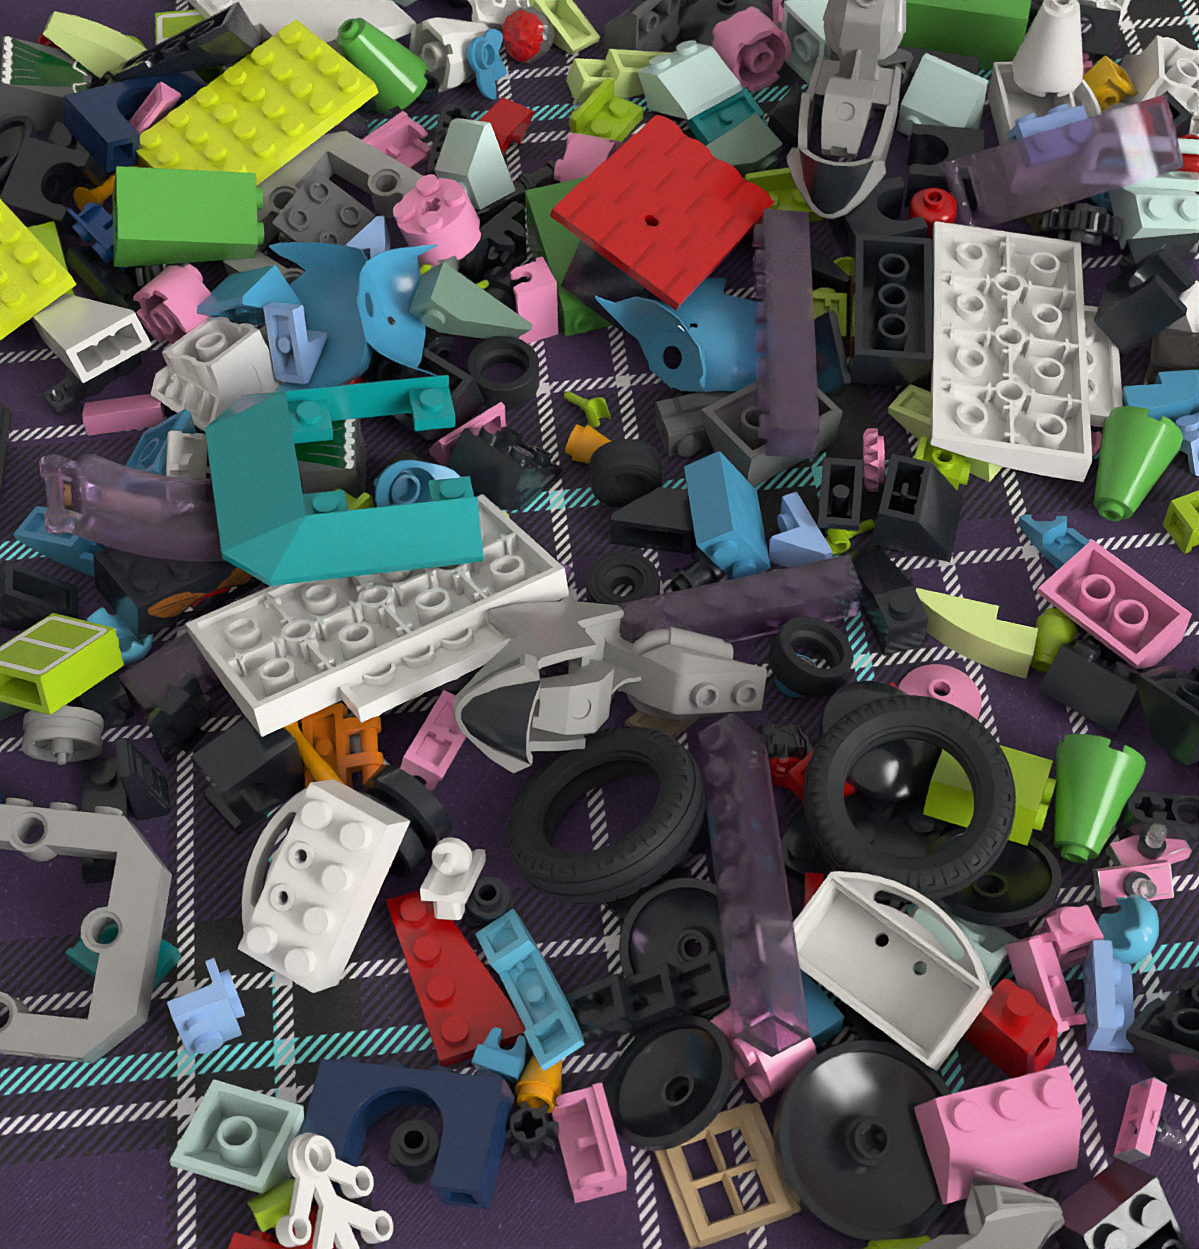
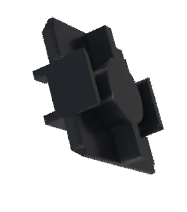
[147,674,213,763]

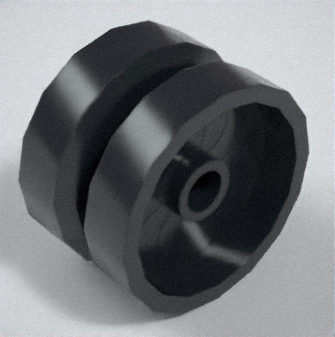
[359,764,453,879]

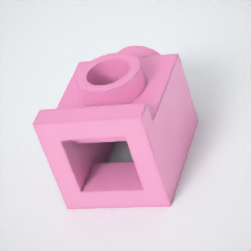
[1032,905,1104,970]

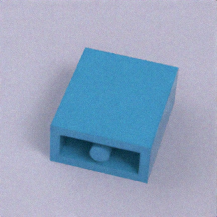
[684,451,771,583]

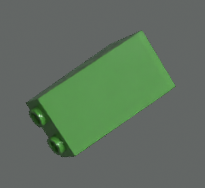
[899,0,1031,70]
[112,166,264,267]
[525,177,612,337]

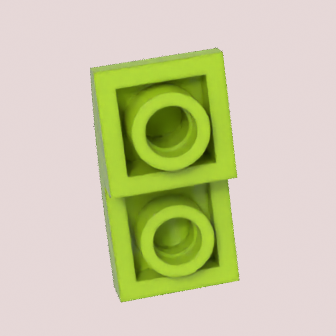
[247,1177,295,1232]

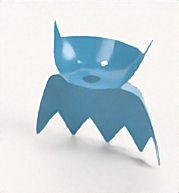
[269,242,438,392]
[595,278,811,393]

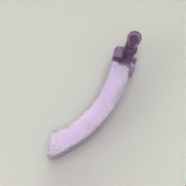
[939,94,1185,228]
[39,454,304,561]

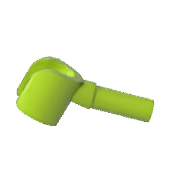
[564,391,611,427]
[825,519,875,555]

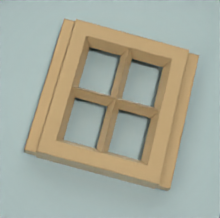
[654,1102,801,1249]

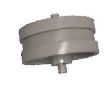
[21,705,104,765]

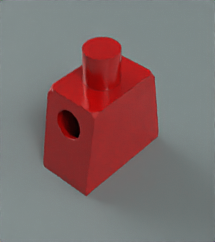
[963,978,1058,1079]

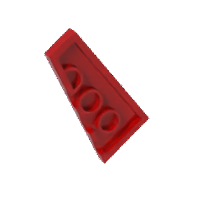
[386,889,527,1067]

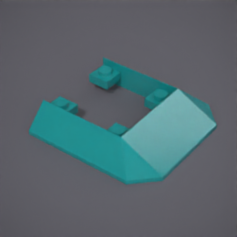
[205,375,483,586]

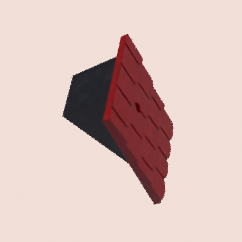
[550,115,775,331]

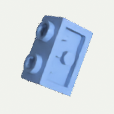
[1083,940,1135,1053]

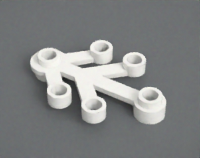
[276,1133,393,1249]

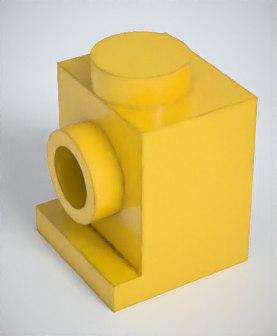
[1082,56,1138,112]

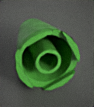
[337,18,429,115]
[1093,406,1183,522]
[1054,734,1146,864]

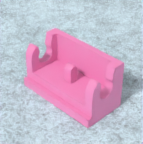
[362,111,431,170]
[511,256,558,344]
[400,690,466,791]
[1005,930,1088,1033]
[551,1082,627,1203]

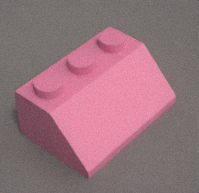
[1037,539,1192,669]
[914,1065,1082,1205]

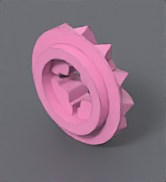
[863,428,885,492]

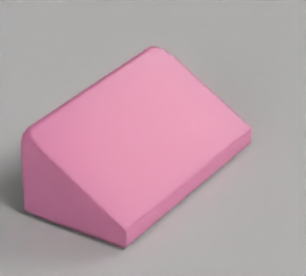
[129,81,181,135]
[82,394,165,436]
[429,402,506,466]

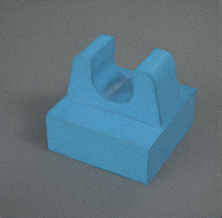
[471,1027,528,1085]

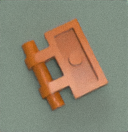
[302,703,384,789]

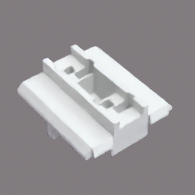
[165,430,211,505]

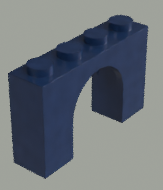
[64,70,207,173]
[300,1056,515,1210]

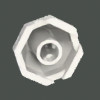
[409,17,489,93]

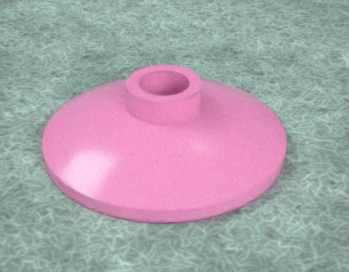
[898,664,982,720]

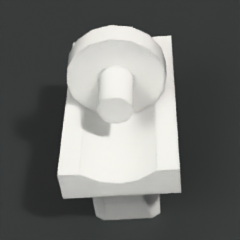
[467,0,530,30]
[420,837,486,920]

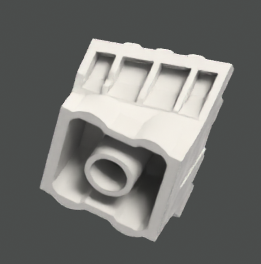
[1120,35,1199,136]
[150,317,285,431]

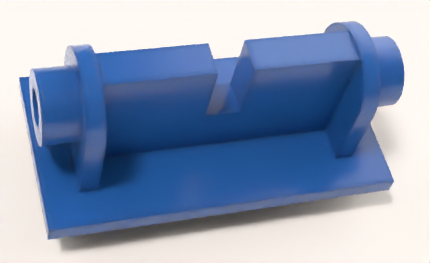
[67,203,125,271]

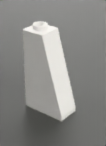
[31,293,151,383]

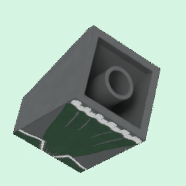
[0,35,92,132]
[294,418,367,499]

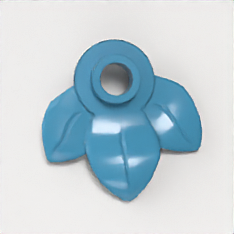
[466,28,507,100]

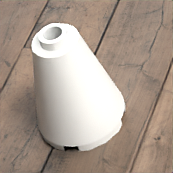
[1012,0,1083,97]

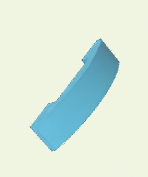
[475,909,585,1071]

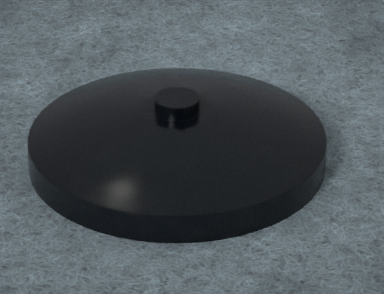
[774,1040,951,1242]

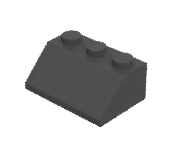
[700,364,843,487]

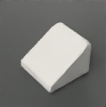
[1169,281,1199,338]

